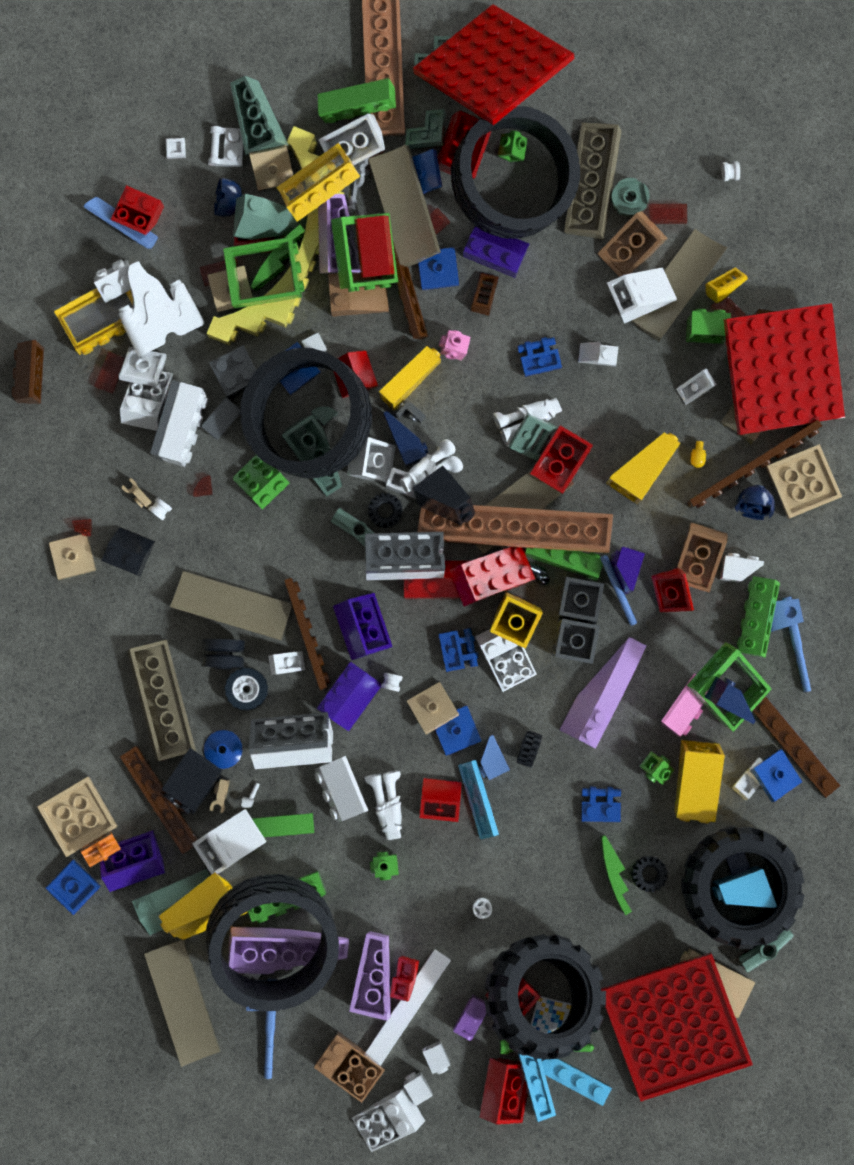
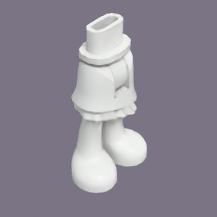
[493,398,562,446]
[400,439,463,493]
[364,770,402,840]

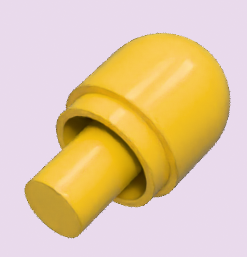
[690,441,706,468]

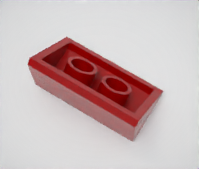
[355,216,395,278]

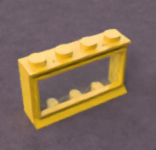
[276,143,360,222]
[54,288,133,355]

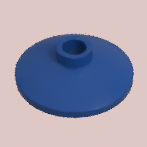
[204,730,242,769]

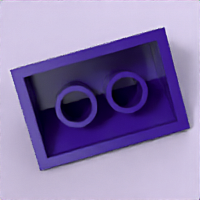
[463,226,530,278]
[610,546,645,595]
[333,593,393,661]
[317,662,381,731]
[100,830,165,892]

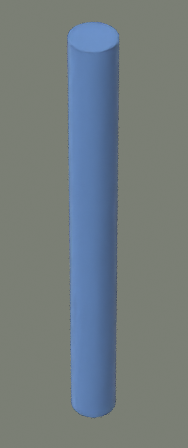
[600,555,637,626]

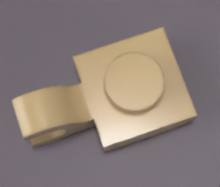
[122,478,154,508]
[210,779,230,813]

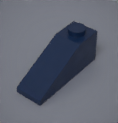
[383,411,429,467]
[705,677,755,724]

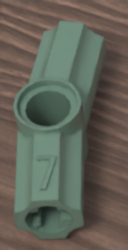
[330,508,375,547]
[738,930,794,973]

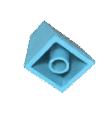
[711,866,777,908]

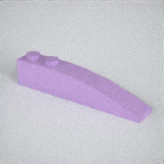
[560,637,646,749]
[228,927,349,974]

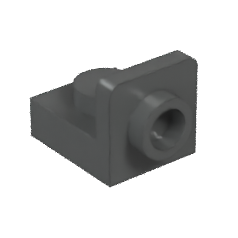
[396,400,426,424]

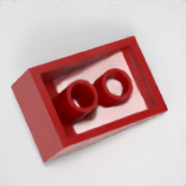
[530,425,593,494]

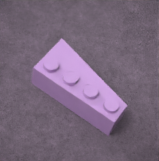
[318,194,361,273]
[349,931,391,1021]

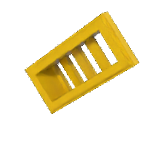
[705,267,748,303]

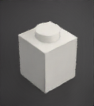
[423,1041,450,1074]
[404,1072,433,1106]

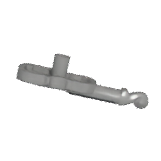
[348,158,370,214]

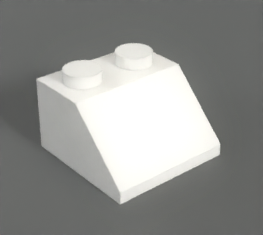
[347,437,396,483]

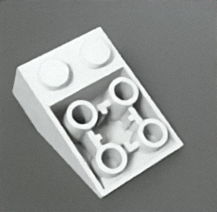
[607,267,677,323]
[120,371,173,431]
[475,629,537,692]
[193,809,266,874]
[352,1087,425,1152]

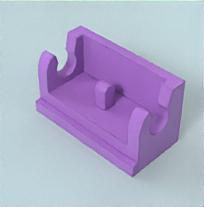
[453,994,486,1041]

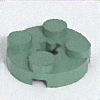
[611,178,650,217]

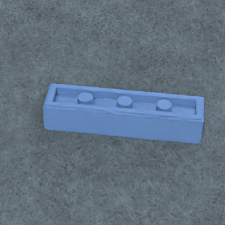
[84,197,158,249]

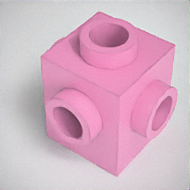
[439,330,471,361]

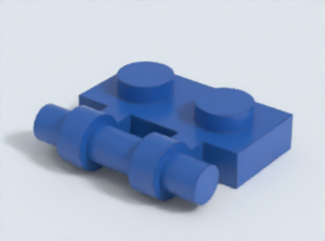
[517,337,562,377]
[439,628,478,672]
[581,786,621,822]

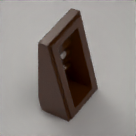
[471,273,499,316]

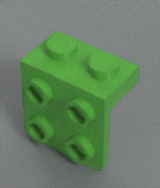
[233,455,289,510]

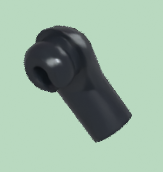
[529,562,550,585]

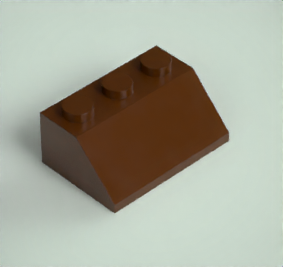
[11,340,44,404]

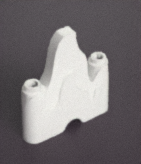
[118,261,205,356]

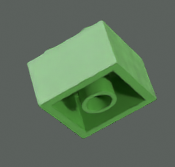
[686,309,731,344]

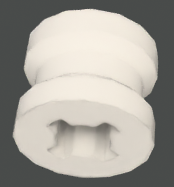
[721,161,740,182]
[148,497,172,520]
[381,672,403,692]
[472,898,492,919]

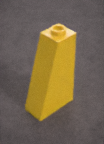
[379,346,441,411]

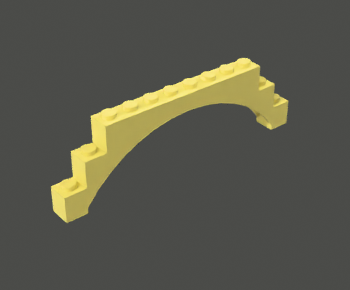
[207,127,345,346]

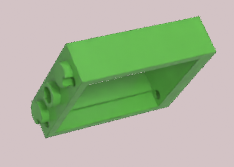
[331,213,398,292]
[223,237,305,308]
[687,642,771,732]

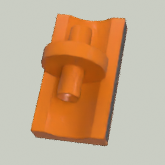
[80,832,121,867]

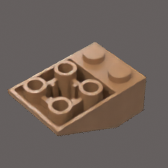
[314,1031,385,1103]

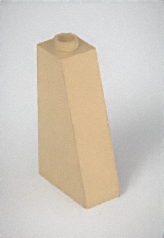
[680,948,755,1018]

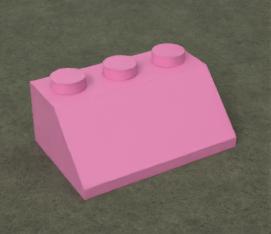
[661,673,708,738]

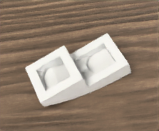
[732,757,763,801]

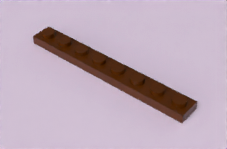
[687,420,822,509]

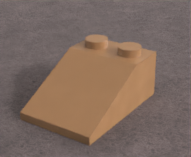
[598,211,668,277]
[328,273,389,316]
[676,523,728,592]

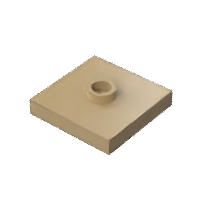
[249,145,293,190]
[207,266,253,312]
[49,533,96,580]
[407,682,459,734]

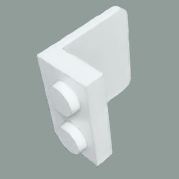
[94,259,130,303]

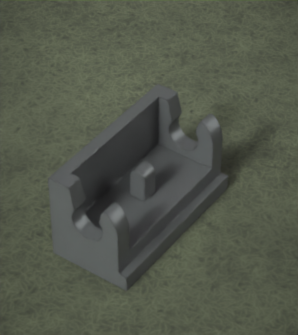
[201,398,241,440]

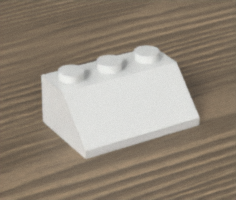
[318,114,385,168]
[314,756,368,823]

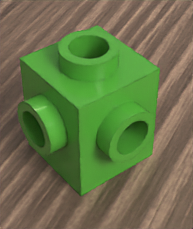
[498,131,528,162]
[639,751,674,785]
[370,851,399,880]

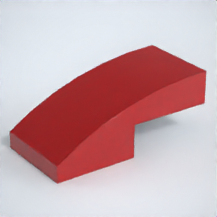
[390,956,419,1002]

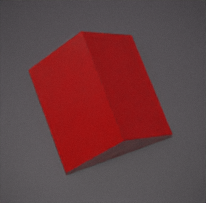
[333,351,378,398]
[651,568,694,612]

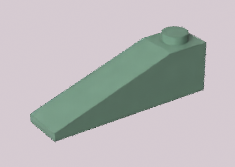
[233,194,307,240]
[282,414,342,497]
[132,869,210,935]

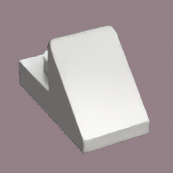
[578,342,618,367]
[676,369,717,405]
[268,651,305,675]

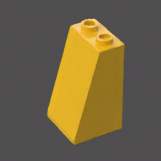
[606,432,680,504]
[490,591,543,649]
[675,740,725,824]
[159,872,248,940]

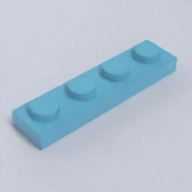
[458,760,499,839]
[518,1053,556,1122]
[541,1059,612,1106]

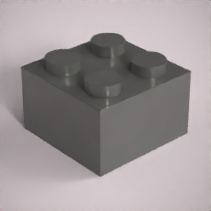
[209,345,256,400]
[558,577,604,624]
[552,618,600,664]

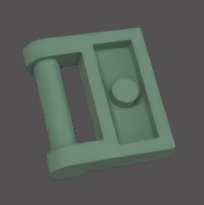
[509,413,557,461]

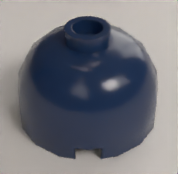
[214,178,242,217]
[735,485,775,520]

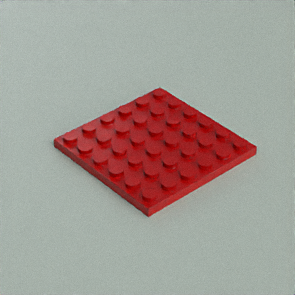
[413,4,574,125]
[723,303,845,435]
[601,952,753,1101]

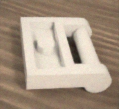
[208,126,244,167]

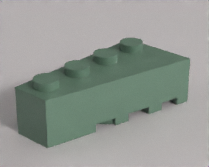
[230,76,289,156]

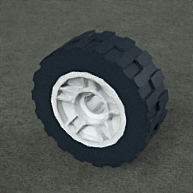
[225,668,268,710]

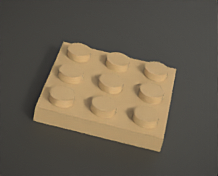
[766,444,842,519]
[38,777,118,857]

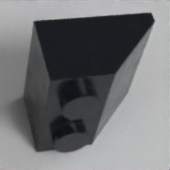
[101,527,155,577]

